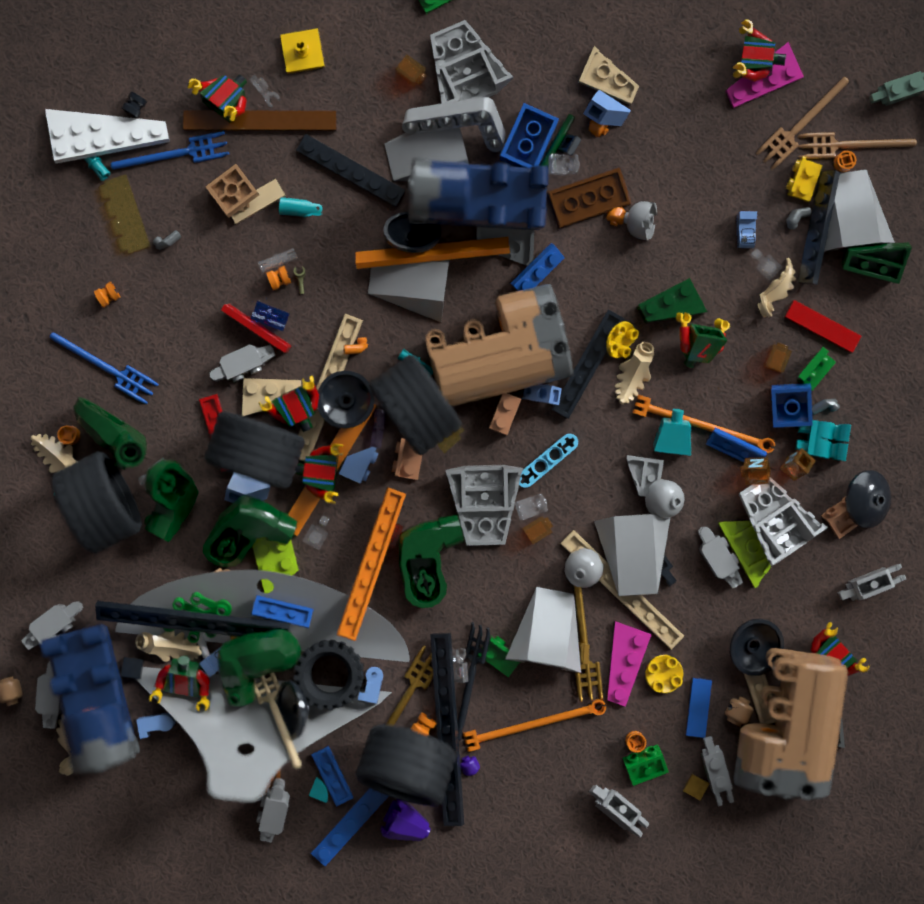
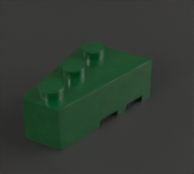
[841,242,912,284]
[636,278,708,324]

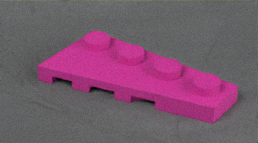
[726,42,804,108]
[607,621,651,707]

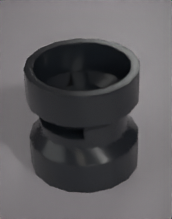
[121,92,147,118]

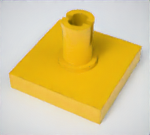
[280,28,325,74]

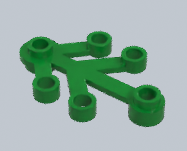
[163,592,232,643]

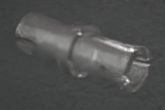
[258,248,298,274]

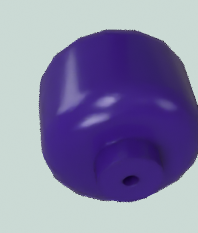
[460,755,480,776]

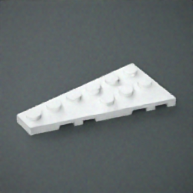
[45,109,170,164]

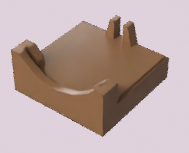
[206,164,259,218]

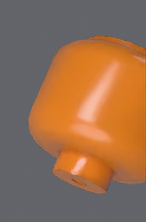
[589,120,609,137]
[606,207,626,226]

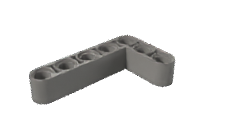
[402,97,506,152]

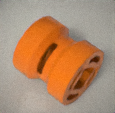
[833,150,856,173]
[266,266,291,290]
[94,282,121,308]
[57,425,80,445]
[410,712,437,736]
[625,731,646,753]

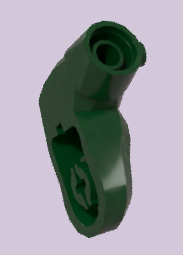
[73,397,147,470]
[144,460,199,543]
[203,496,297,567]
[399,515,464,608]
[217,629,301,707]

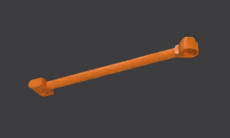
[633,395,775,453]
[463,699,606,752]

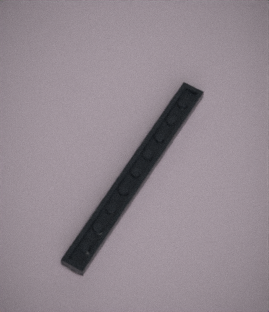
[95,601,290,637]
[430,633,464,826]

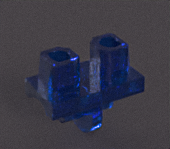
[250,301,290,332]

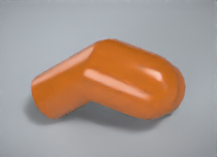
[343,337,368,355]

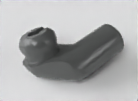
[786,207,811,229]
[152,230,181,250]
[812,398,840,415]

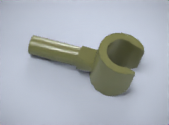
[294,266,306,294]

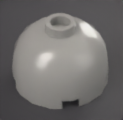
[624,201,657,240]
[645,479,685,518]
[564,548,604,588]

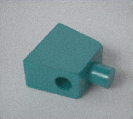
[653,409,691,456]

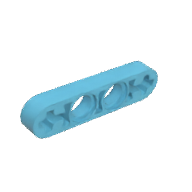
[519,434,578,488]

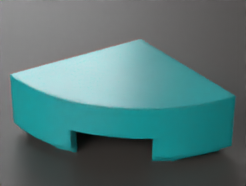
[309,777,328,803]

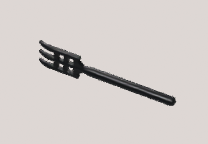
[457,622,490,741]

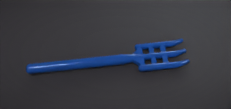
[110,131,229,169]
[50,332,158,404]

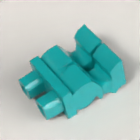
[795,420,851,462]

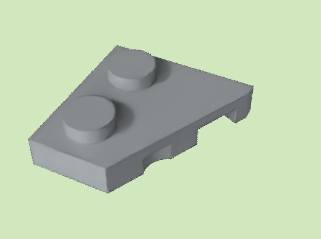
[626,455,664,497]

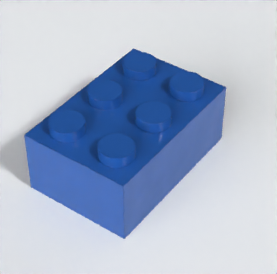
[500,103,559,168]

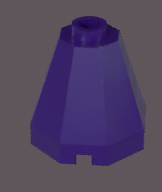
[381,799,430,841]

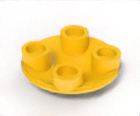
[606,321,639,358]
[645,655,683,693]

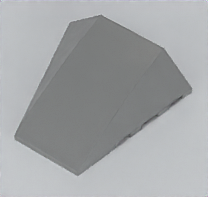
[430,20,513,104]
[385,128,469,181]
[824,170,895,252]
[368,260,449,322]
[446,465,523,545]
[739,475,828,567]
[594,514,670,596]
[505,587,581,673]

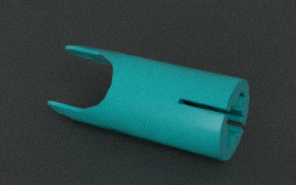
[279,197,323,217]

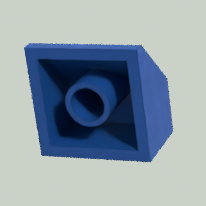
[771,383,813,427]

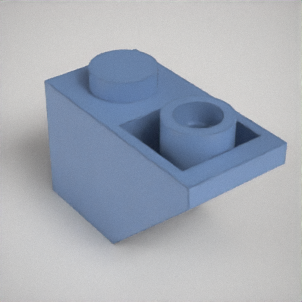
[583,90,631,126]
[339,447,378,483]
[224,473,270,503]

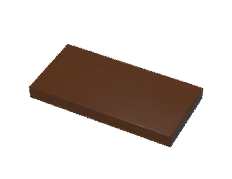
[547,167,632,228]

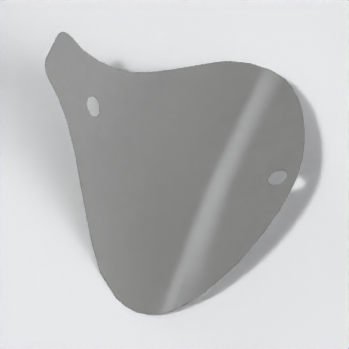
[116,570,410,800]

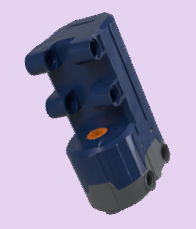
[408,158,549,231]
[41,624,140,774]

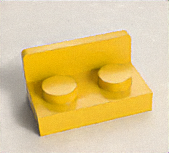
[786,156,822,202]

